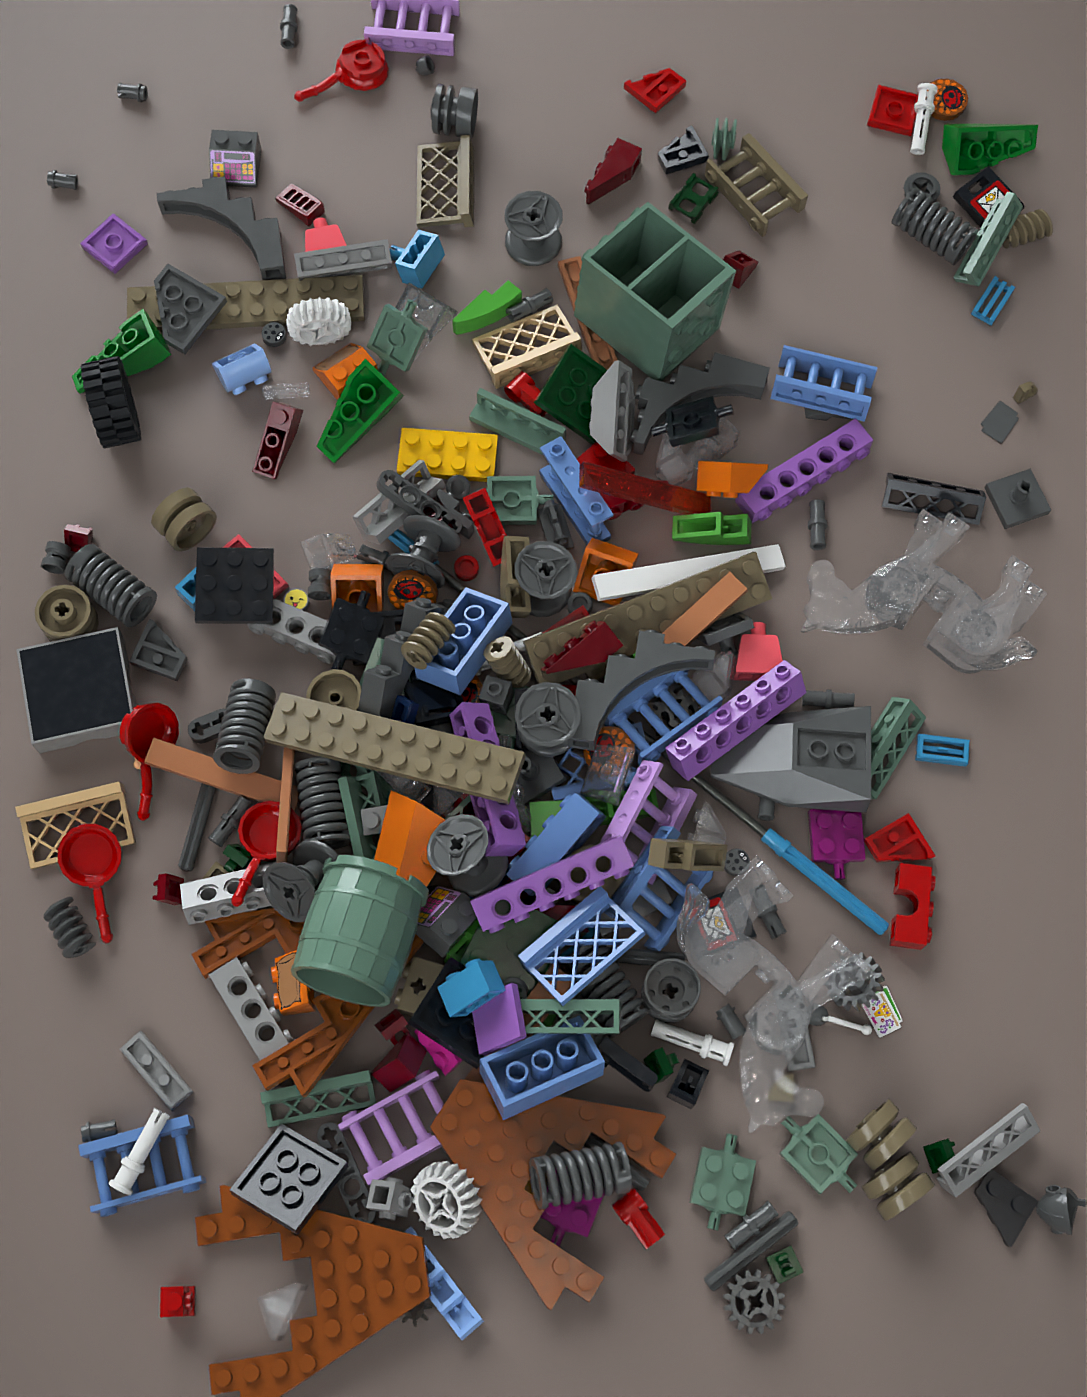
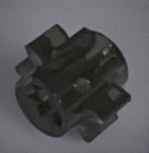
[402,1302,433,1327]

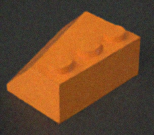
[374,790,445,887]

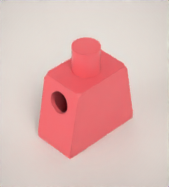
[305,218,347,252]
[733,622,783,681]

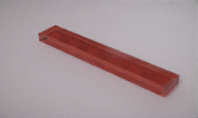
[579,461,711,515]

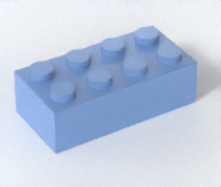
[414,587,513,695]
[506,792,607,896]
[480,1015,605,1120]

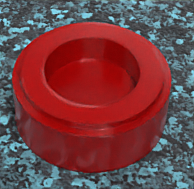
[454,555,479,581]

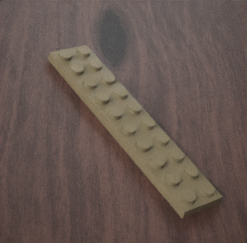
[127,275,365,332]
[522,552,772,684]
[263,692,526,804]

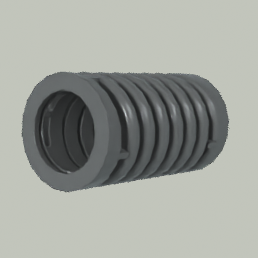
[891,187,979,265]
[65,544,157,627]
[213,678,276,774]
[294,756,351,850]
[561,937,650,1039]
[529,1141,632,1210]

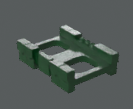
[668,173,719,224]

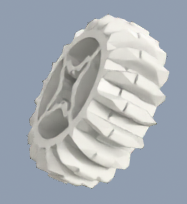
[286,297,351,346]
[410,1161,483,1239]

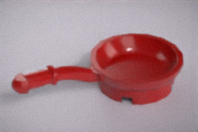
[294,40,389,102]
[120,702,179,821]
[231,801,302,907]
[58,824,122,943]

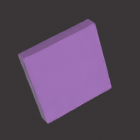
[80,213,148,274]
[472,983,527,1056]

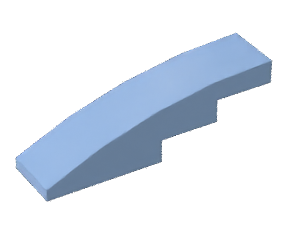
[404,1226,484,1340]

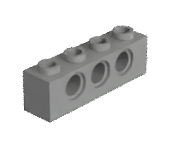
[248,598,336,664]
[180,862,276,925]
[209,957,294,1060]

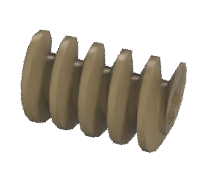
[1002,209,1053,249]
[401,612,456,670]
[483,636,532,688]

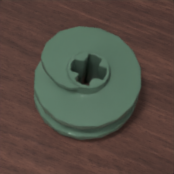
[711,117,737,161]

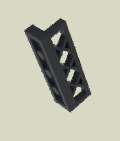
[882,473,986,525]

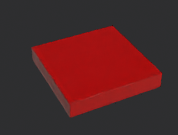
[867,85,918,137]

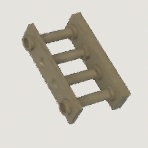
[705,133,808,237]

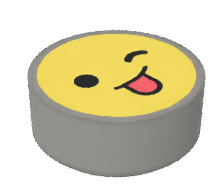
[284,588,310,611]

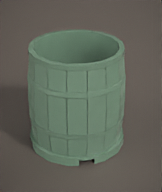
[291,855,429,1007]

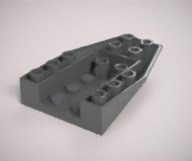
[710,706,871,813]

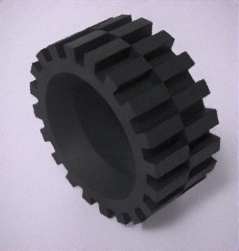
[81,356,141,449]

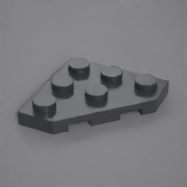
[154,264,227,354]

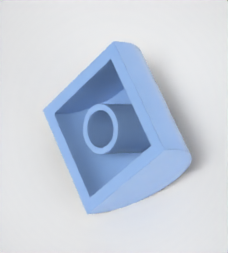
[212,343,272,395]

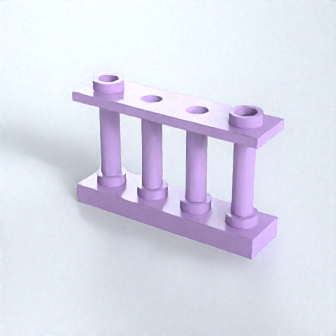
[364,0,460,56]
[600,760,697,885]
[338,1070,444,1186]

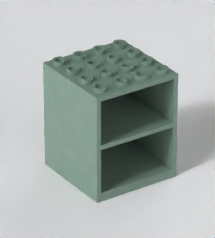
[574,202,736,381]

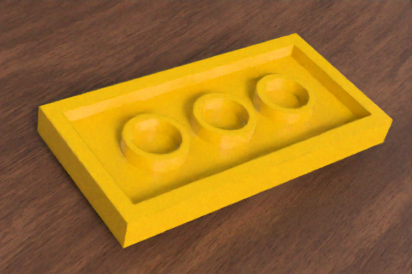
[397,428,498,482]

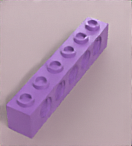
[735,418,873,524]
[665,660,806,781]
[450,702,526,856]
[470,835,634,934]

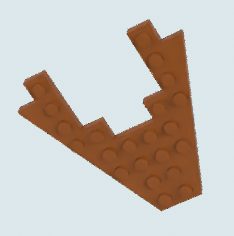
[191,908,424,1098]
[430,1079,676,1310]
[195,1185,431,1397]

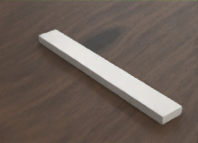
[591,544,786,601]

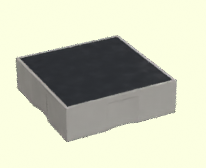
[16,627,137,753]

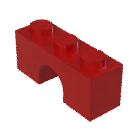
[463,488,507,567]
[889,863,936,950]

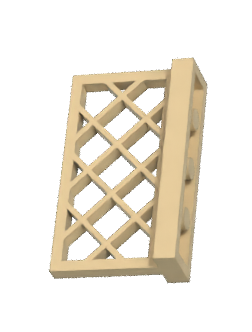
[472,305,582,389]
[15,781,136,869]

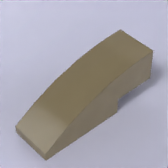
[500,536,531,618]
[648,838,728,871]

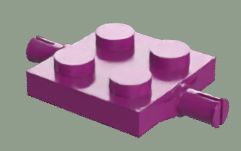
[808,809,866,880]
[540,1166,605,1247]

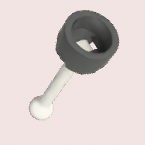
[807,1002,872,1035]

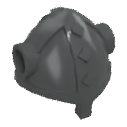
[1036,1185,1087,1235]

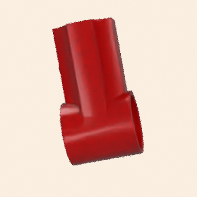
[504,371,547,417]
[612,1188,665,1249]

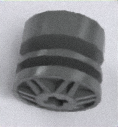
[431,84,478,139]
[641,958,701,1023]

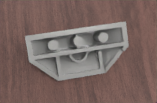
[589,360,635,462]

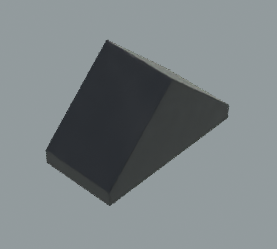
[667,1059,709,1109]

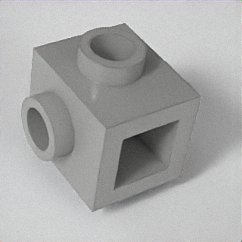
[366,1177,412,1221]

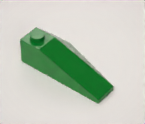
[942,124,1038,175]
[72,309,171,394]
[316,359,404,464]

